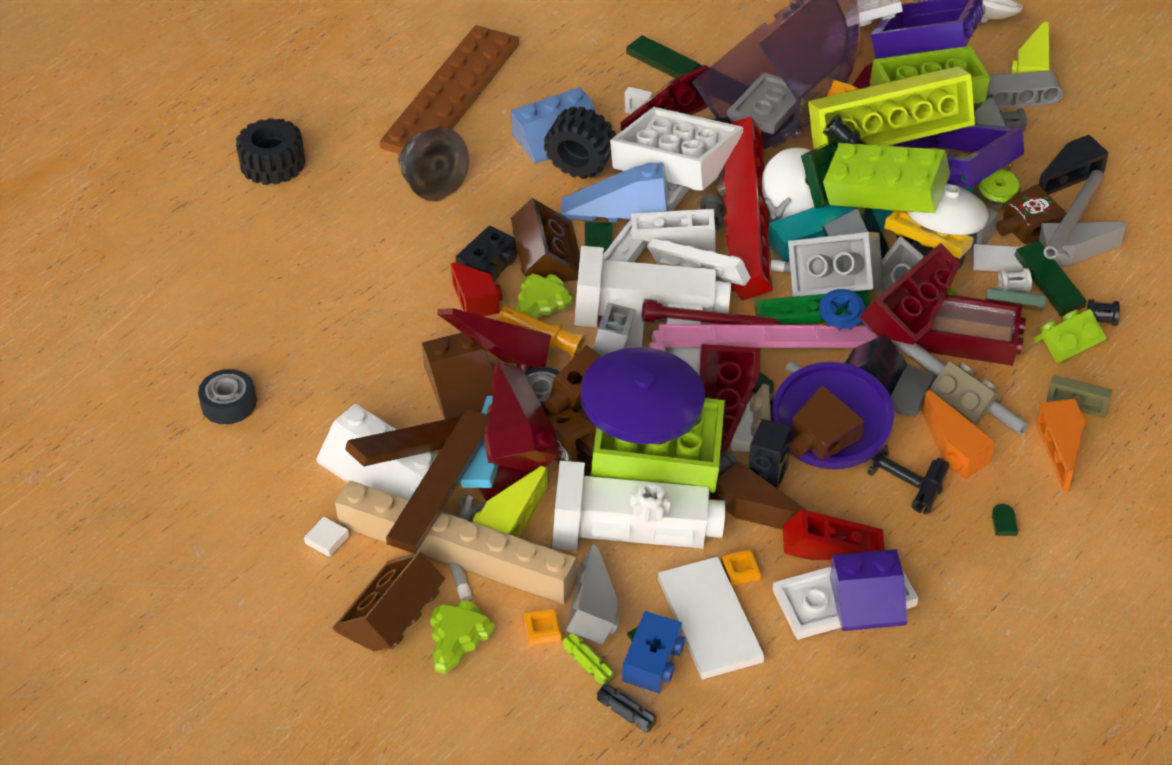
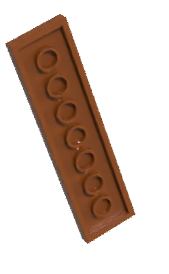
[380,25,519,162]

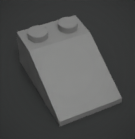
[788,232,884,297]

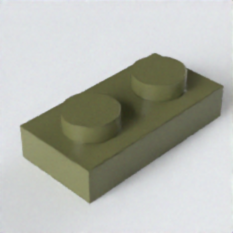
[1046,375,1112,418]

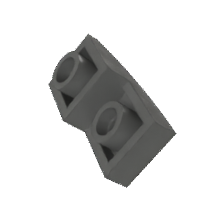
[891,364,936,417]

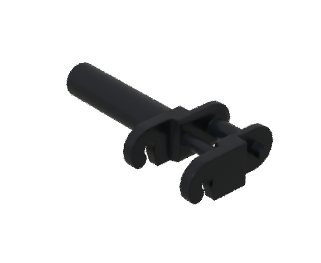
[867,445,922,488]

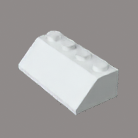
[316,404,437,500]

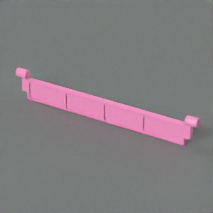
[648,324,879,351]

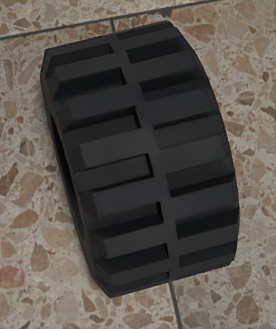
[544,106,616,179]
[236,118,305,185]

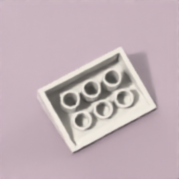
[610,107,743,191]

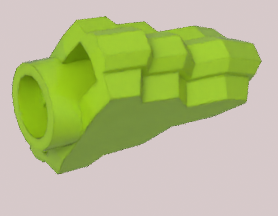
[515,273,573,319]
[430,601,495,674]

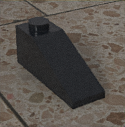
[1039,135,1109,195]

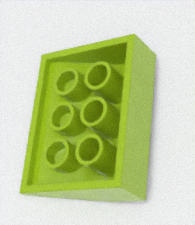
[591,398,725,493]

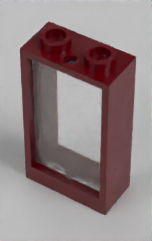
[916,294,1026,366]

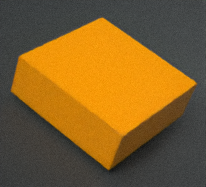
[721,549,761,586]
[523,608,562,646]

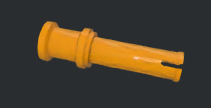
[498,305,585,358]

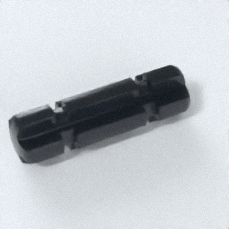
[597,684,656,732]

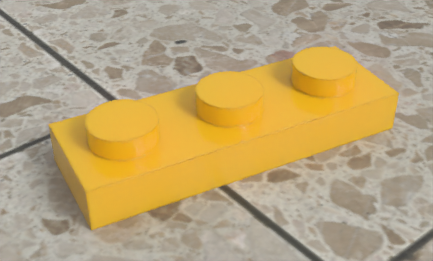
[884,210,974,259]

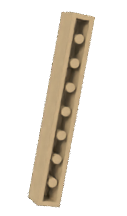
[335,480,577,605]

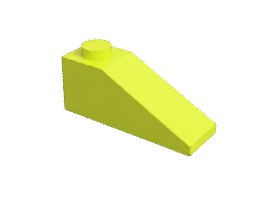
[1011,22,1050,74]
[473,466,548,538]

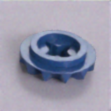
[819,289,865,331]

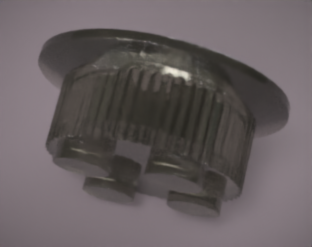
[398,127,469,201]

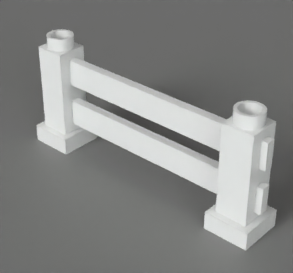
[552,246,731,551]

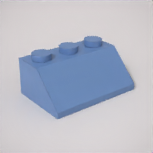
[511,87,596,164]

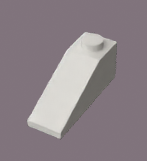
[631,209,716,252]

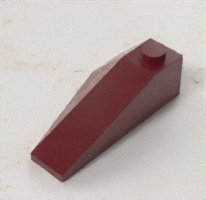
[699,344,760,454]

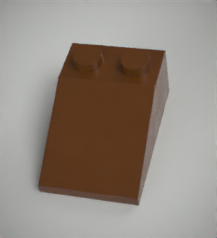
[422,333,493,419]

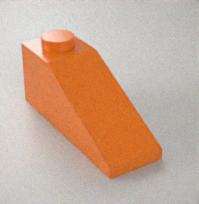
[922,390,995,479]
[1036,399,1086,491]

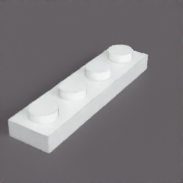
[647,238,751,286]

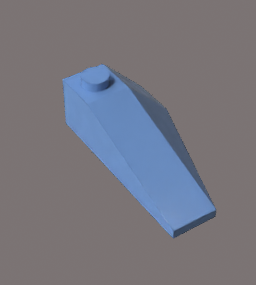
[561,162,668,223]

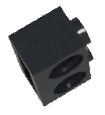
[749,419,792,489]

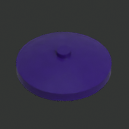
[581,347,705,444]
[772,362,894,469]

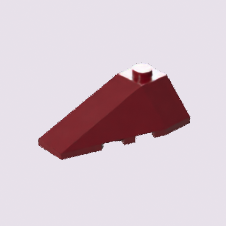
[620,65,709,131]
[860,243,961,345]
[437,308,551,372]
[484,362,559,472]

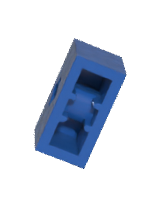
[622,611,686,694]

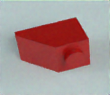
[450,262,503,317]

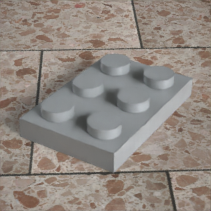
[727,72,810,134]

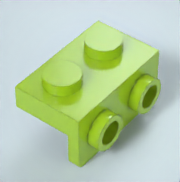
[1033,309,1107,364]

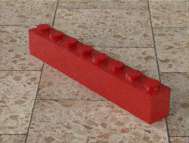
[722,116,773,301]

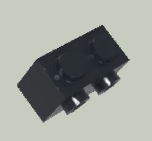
[455,225,517,281]

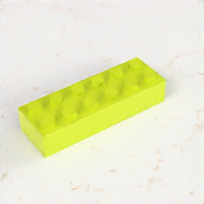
[808,66,975,149]

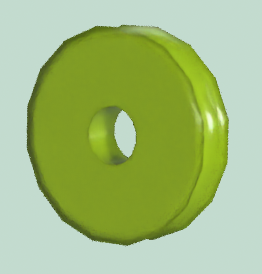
[979,168,1021,203]

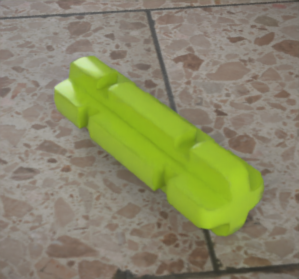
[563,633,615,685]

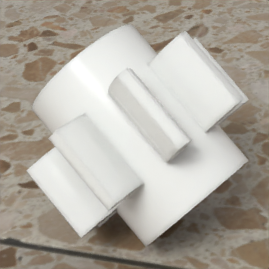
[630,483,671,523]

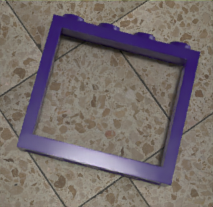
[871,0,986,59]
[889,123,1024,188]

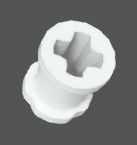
[998,268,1032,293]

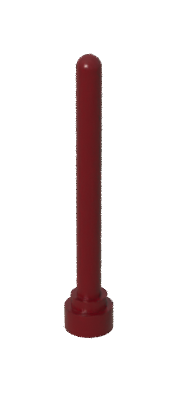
[641,298,779,325]

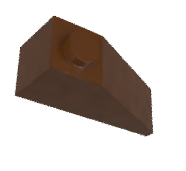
[713,461,806,529]

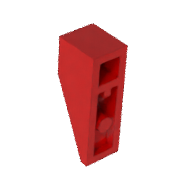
[782,509,885,560]

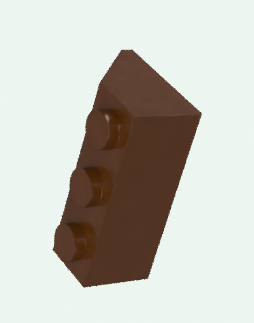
[511,198,580,282]
[333,551,445,651]

